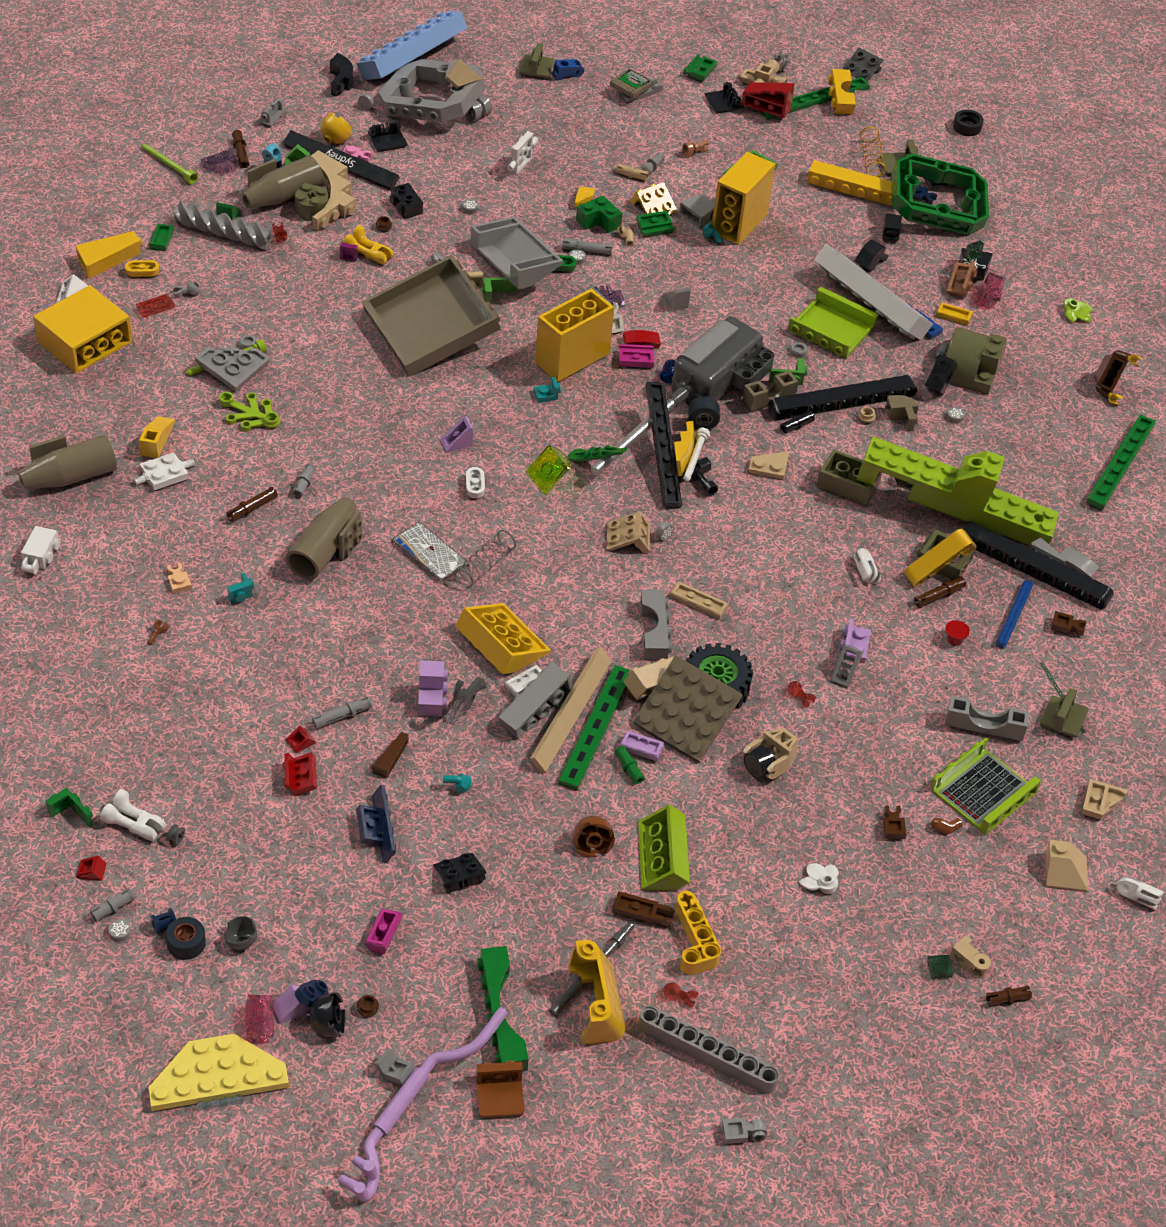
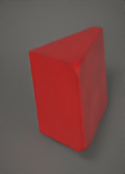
[286,726,317,753]
[76,856,107,881]

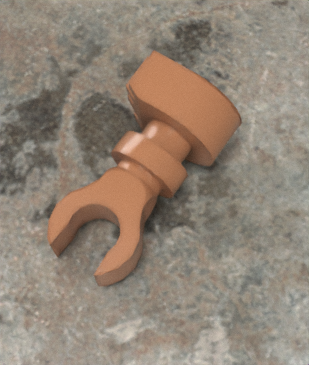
[682,140,710,158]

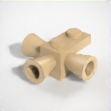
[739,59,788,84]

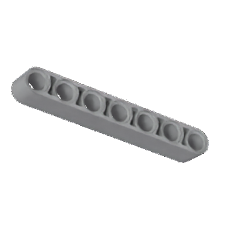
[638,1006,779,1094]

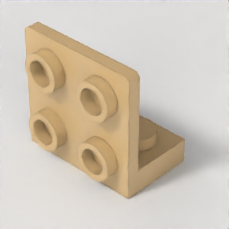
[607,511,650,553]

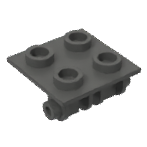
[843,47,884,82]

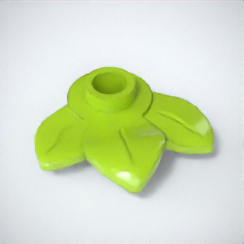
[1063,298,1093,323]

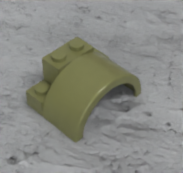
[946,327,1007,395]

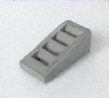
[1029,537,1067,565]
[830,644,864,688]

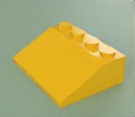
[455,603,551,674]

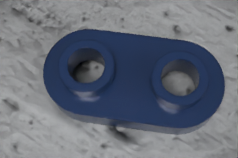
[295,979,329,1007]

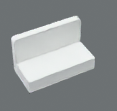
[56,274,88,303]

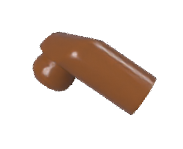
[931,818,963,835]

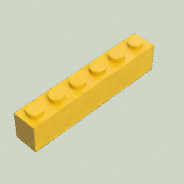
[807,160,892,206]

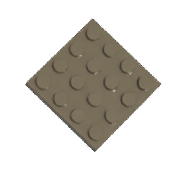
[633,655,743,762]

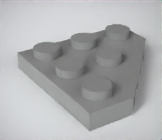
[195,348,270,392]

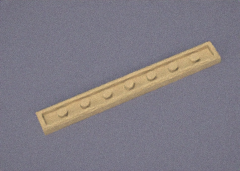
[530,647,611,773]

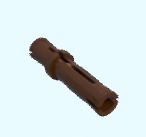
[232,130,250,168]
[226,487,278,522]
[913,576,966,608]

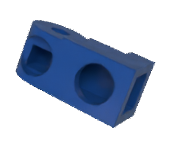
[552,59,584,81]

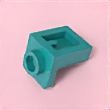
[533,377,561,403]

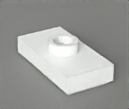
[505,665,542,697]

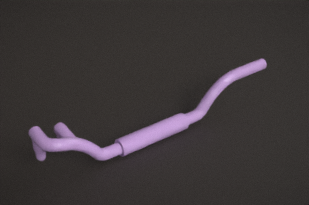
[338,1007,508,1202]

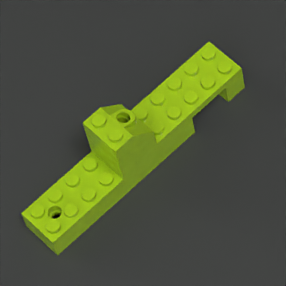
[856,436,1059,545]

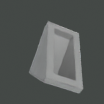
[663,287,691,311]

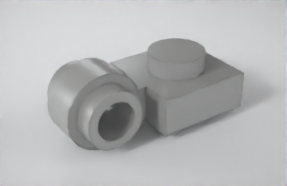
[722,1118,767,1144]

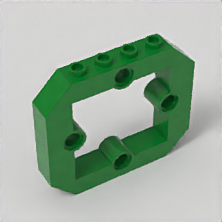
[892,154,989,235]

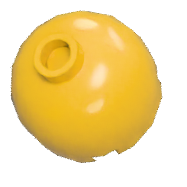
[320,113,353,145]

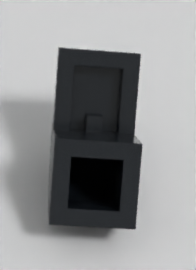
[882,213,902,241]
[855,240,889,271]

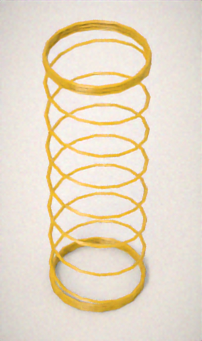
[860,126,886,177]

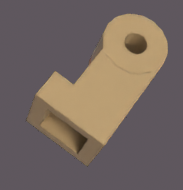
[949,935,991,978]

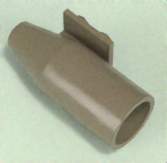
[241,156,323,208]
[18,435,117,489]
[285,497,362,580]

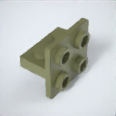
[519,43,554,78]
[1039,688,1089,738]

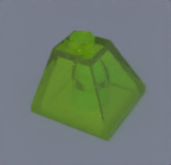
[526,445,570,495]

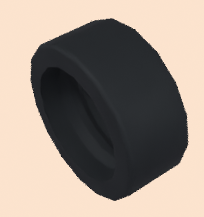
[953,109,984,136]

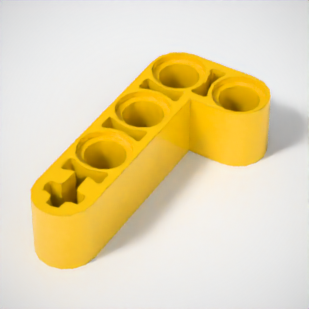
[903,529,977,587]
[675,890,721,975]

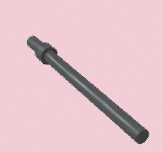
[549,922,634,1016]

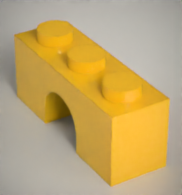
[827,69,856,114]

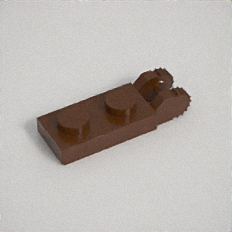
[612,891,674,928]

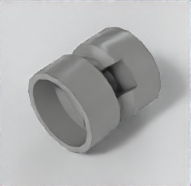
[465,94,492,122]

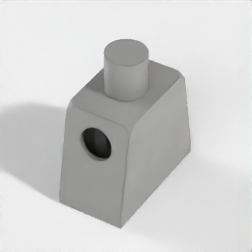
[679,194,715,229]

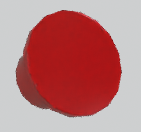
[945,620,970,646]

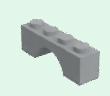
[640,590,672,660]
[945,696,1029,741]

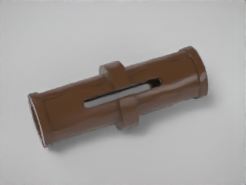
[986,985,1032,1007]

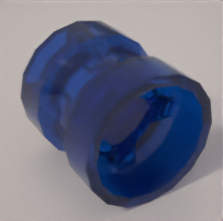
[660,359,676,384]

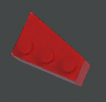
[742,82,795,118]

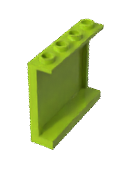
[788,287,879,359]

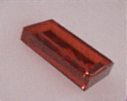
[136,294,175,318]

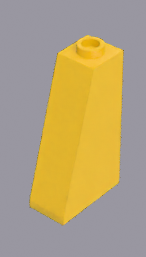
[75,231,142,278]

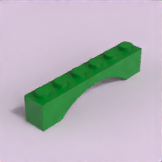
[477,946,529,1071]

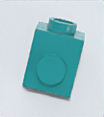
[227,572,254,604]

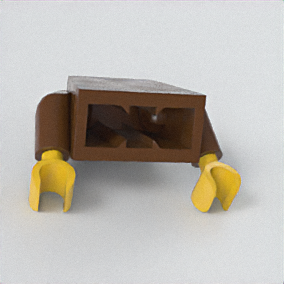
[1094,350,1143,405]

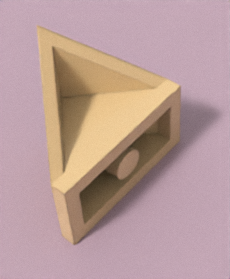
[445,59,483,88]

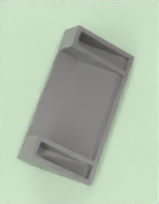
[470,216,563,289]

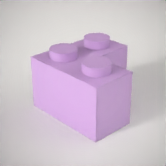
[418,660,448,717]

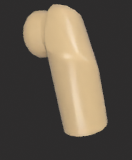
[617,225,634,246]

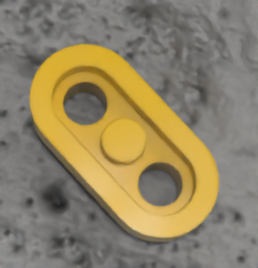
[125,260,160,277]

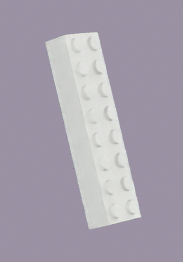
[814,244,933,340]

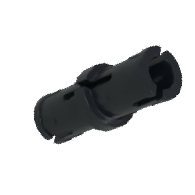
[780,411,815,434]

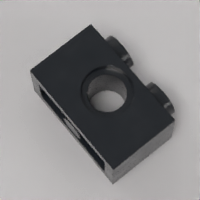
[925,354,958,395]

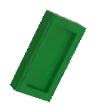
[149,224,174,251]

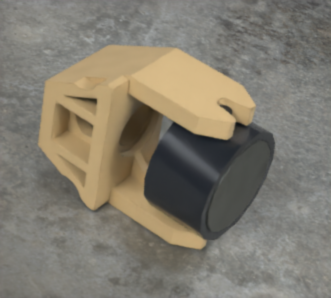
[742,728,798,780]

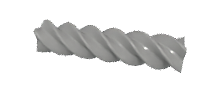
[173,200,274,250]

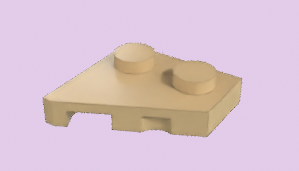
[748,452,789,480]
[1081,779,1128,820]

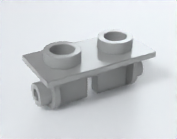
[257,98,287,126]

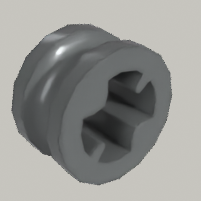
[166,824,185,845]

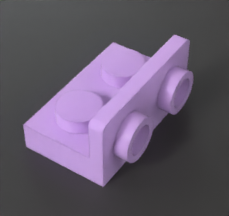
[840,619,871,662]

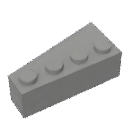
[499,662,573,739]

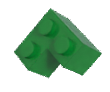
[576,196,623,233]

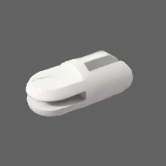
[854,548,881,584]
[1116,876,1164,910]

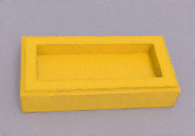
[936,302,973,326]

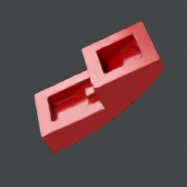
[623,330,661,349]

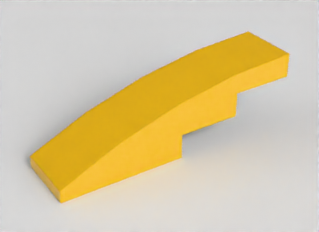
[674,421,695,476]

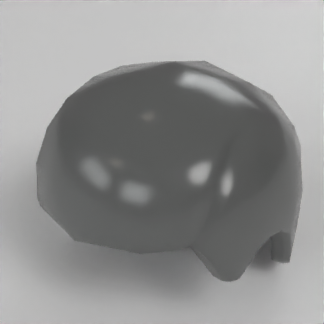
[224,916,257,950]

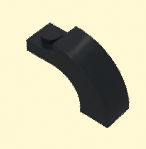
[330,53,353,97]

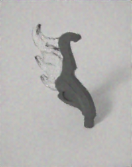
[443,677,487,725]

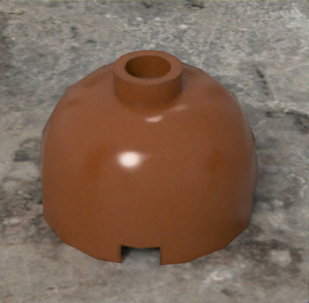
[573,815,615,858]

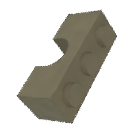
[742,370,799,411]

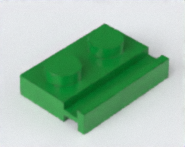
[684,54,717,81]
[636,210,675,238]

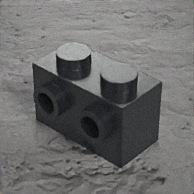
[389,183,423,219]

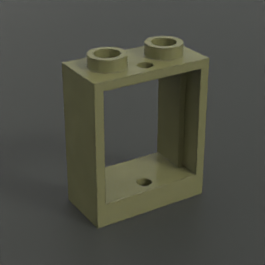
[917,530,976,580]

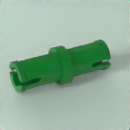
[614,746,645,785]

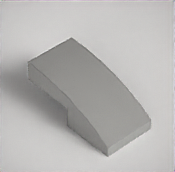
[1060,546,1099,578]

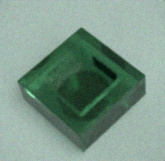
[964,240,984,261]
[927,955,954,979]

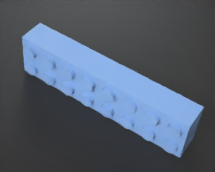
[356,10,468,80]

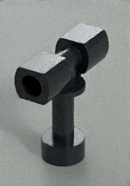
[677,457,718,497]

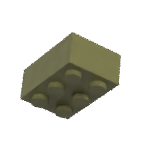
[817,449,882,506]

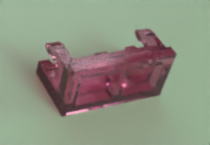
[978,272,1005,308]
[245,995,274,1044]

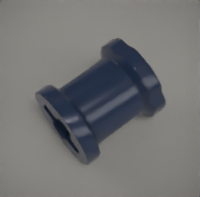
[150,908,176,934]

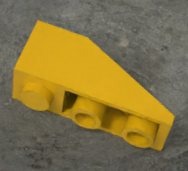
[139,416,175,458]

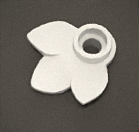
[799,863,839,894]

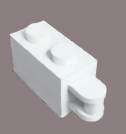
[21,526,60,574]

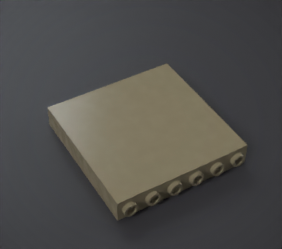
[362,255,501,376]

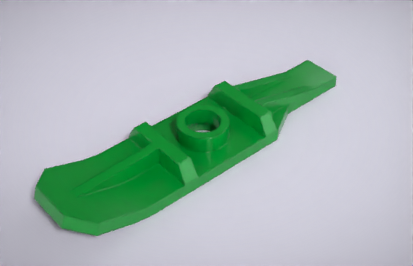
[568,445,627,462]

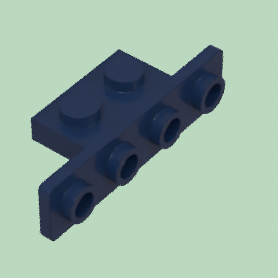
[356,785,396,863]

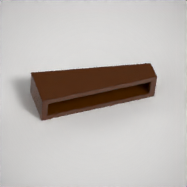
[372,732,409,778]

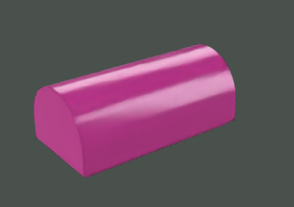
[365,909,402,955]

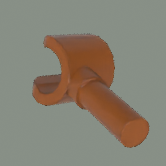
[148,620,169,645]

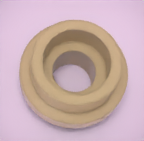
[858,407,876,423]

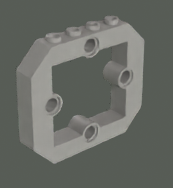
[379,59,486,123]

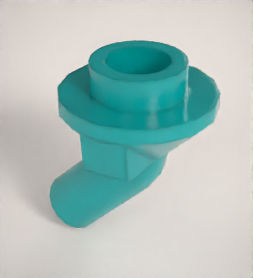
[703,223,723,244]
[443,773,472,793]

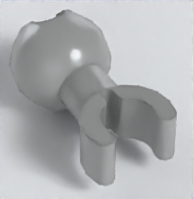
[173,282,200,298]

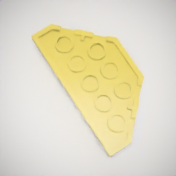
[149,1034,289,1111]

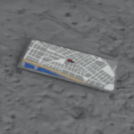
[391,521,469,585]

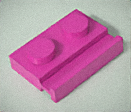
[619,344,654,368]

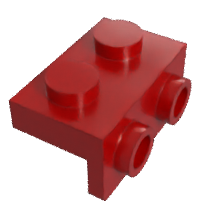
[283,752,317,796]

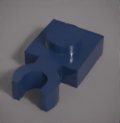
[913,185,937,205]

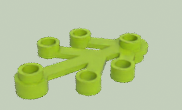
[219,392,281,432]

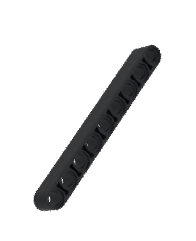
[767,375,917,421]
[962,521,1114,610]

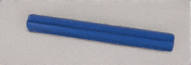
[996,580,1033,649]

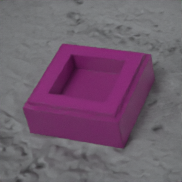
[340,242,358,262]

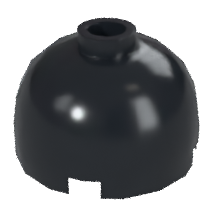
[307,992,346,1038]

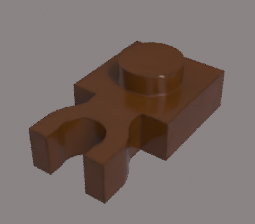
[1051,611,1087,636]
[883,806,906,839]

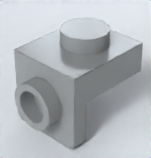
[376,1048,415,1085]

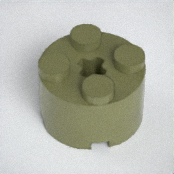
[295,183,328,221]

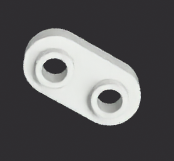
[466,467,485,498]

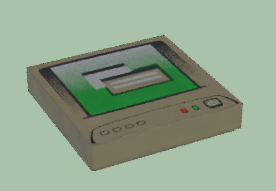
[610,68,653,99]

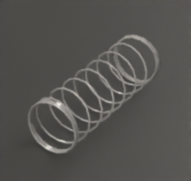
[454,530,516,588]

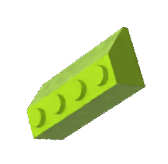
[638,804,690,891]

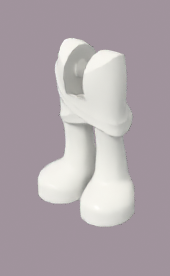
[100,789,167,842]

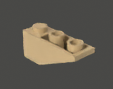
[624,657,673,700]

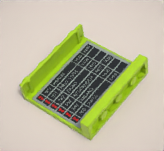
[931,738,1041,835]

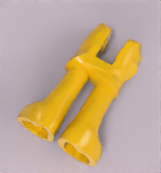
[343,225,395,265]

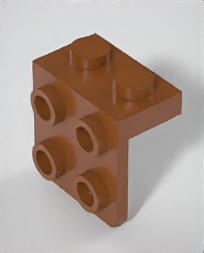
[476,1061,525,1118]

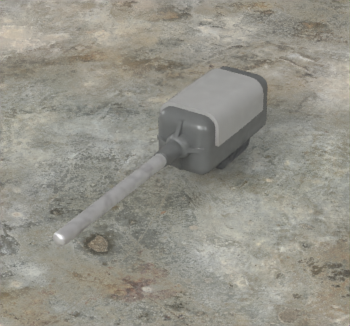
[591,316,775,475]

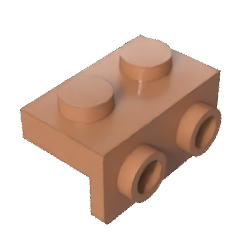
[947,261,977,297]

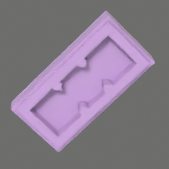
[620,730,664,761]

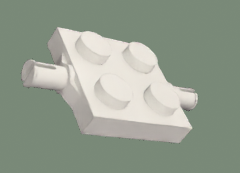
[507,131,539,175]
[133,452,195,490]

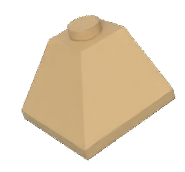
[1045,840,1088,892]

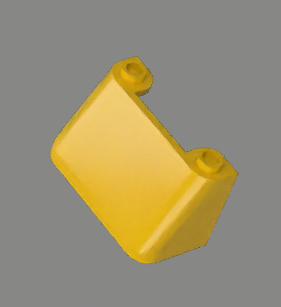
[568,940,625,1045]

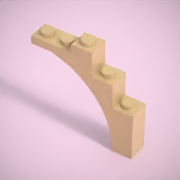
[311,150,356,232]

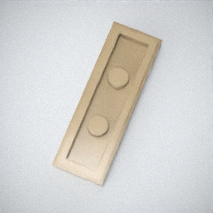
[669,581,729,619]

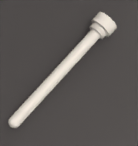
[683,428,710,482]

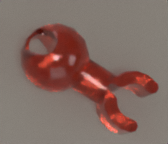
[272,222,288,242]
[787,681,816,708]
[663,982,698,1007]

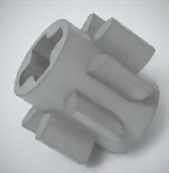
[773,52,791,72]

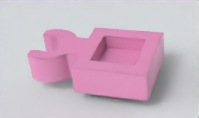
[343,145,371,162]

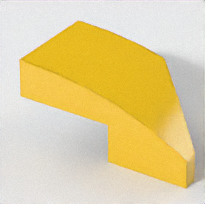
[574,186,595,207]

